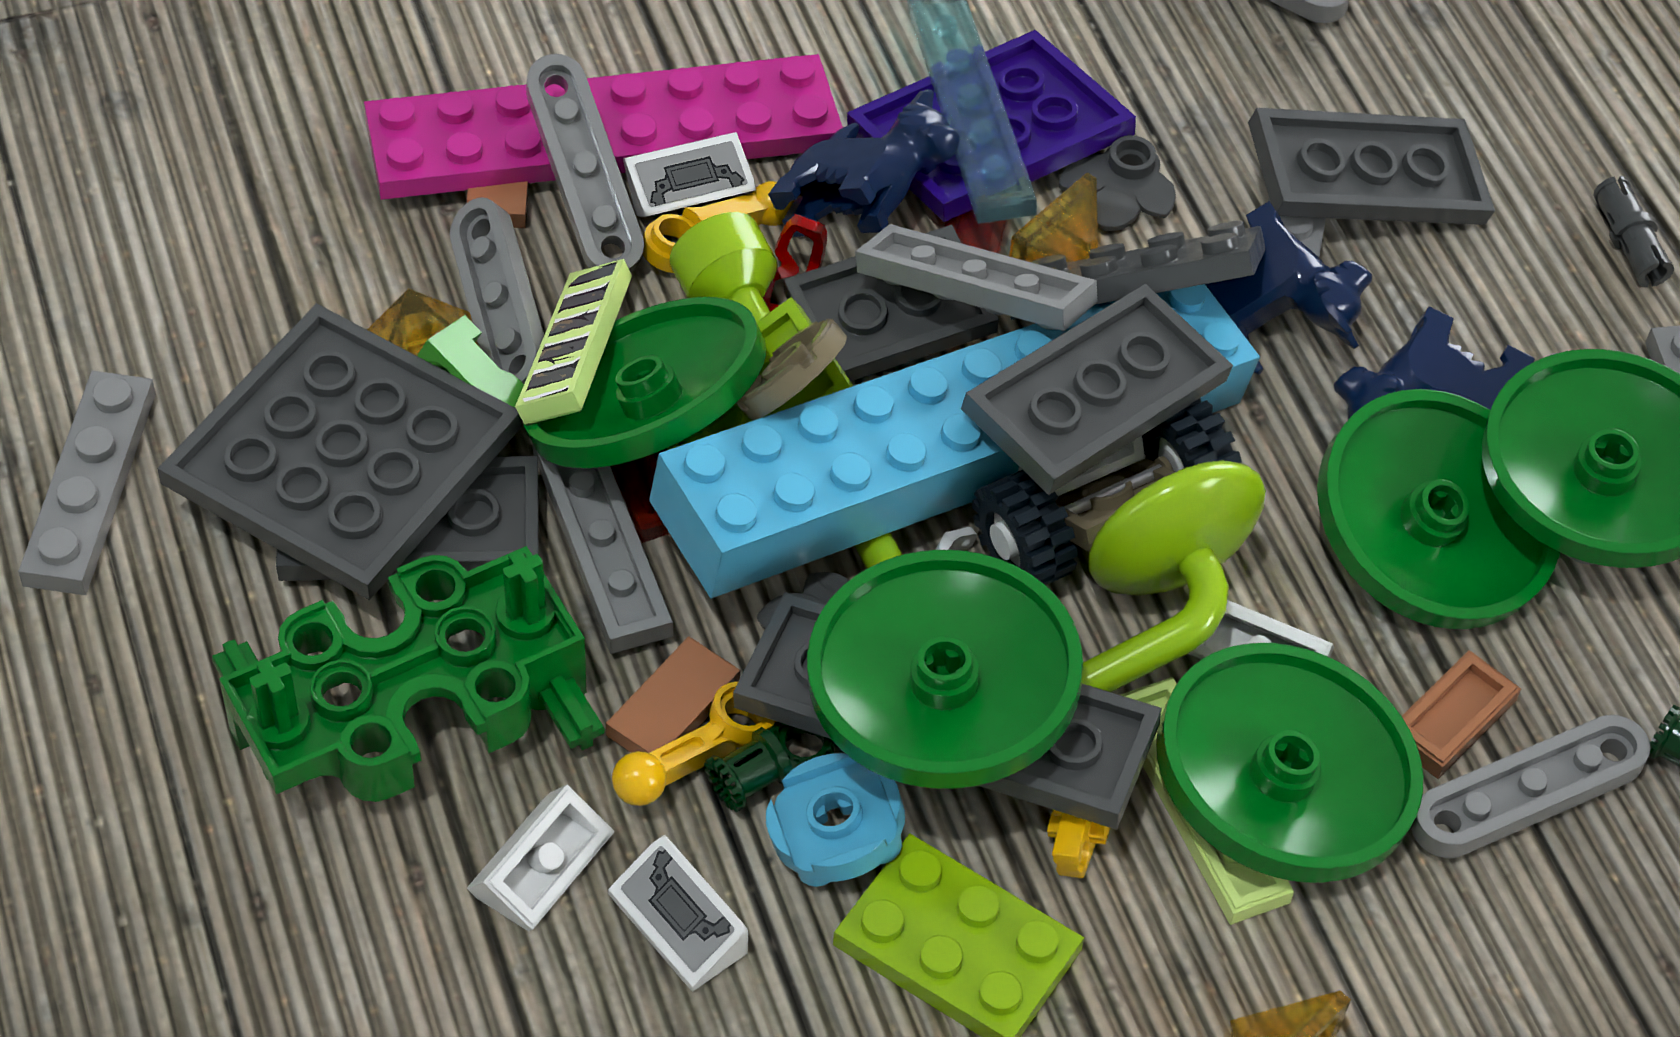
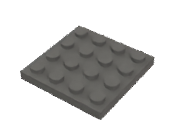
[157,303,522,600]

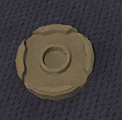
[735,319,847,421]

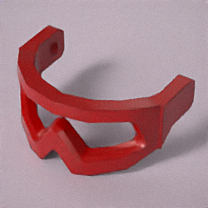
[763,214,827,311]

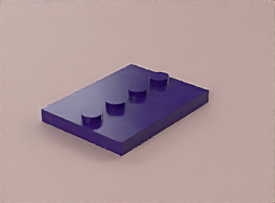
[847,30,1136,222]

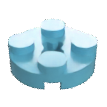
[766,753,905,887]

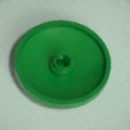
[523,297,766,468]
[1482,349,1680,568]
[1317,389,1560,629]
[807,550,1083,789]
[1156,643,1423,883]

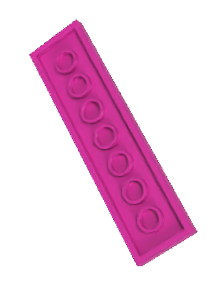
[364,54,843,200]

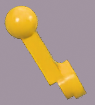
[642,181,795,273]
[612,681,776,806]

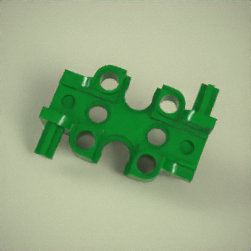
[212,546,605,802]

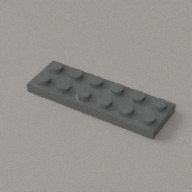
[733,592,1162,830]

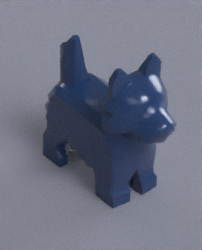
[768,90,960,237]
[1205,201,1372,375]
[1334,306,1535,420]

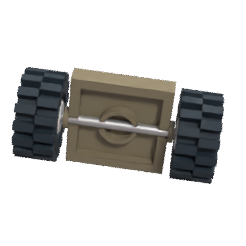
[972,398,1242,585]

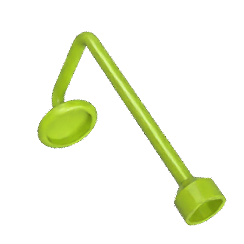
[669,212,1266,692]

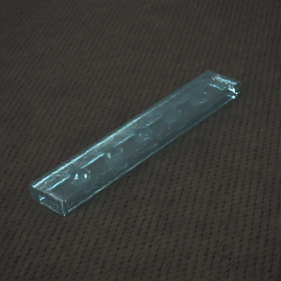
[907,0,1037,224]

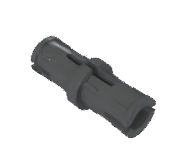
[1593,176,1674,287]

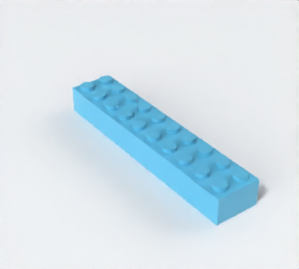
[649,284,1260,599]

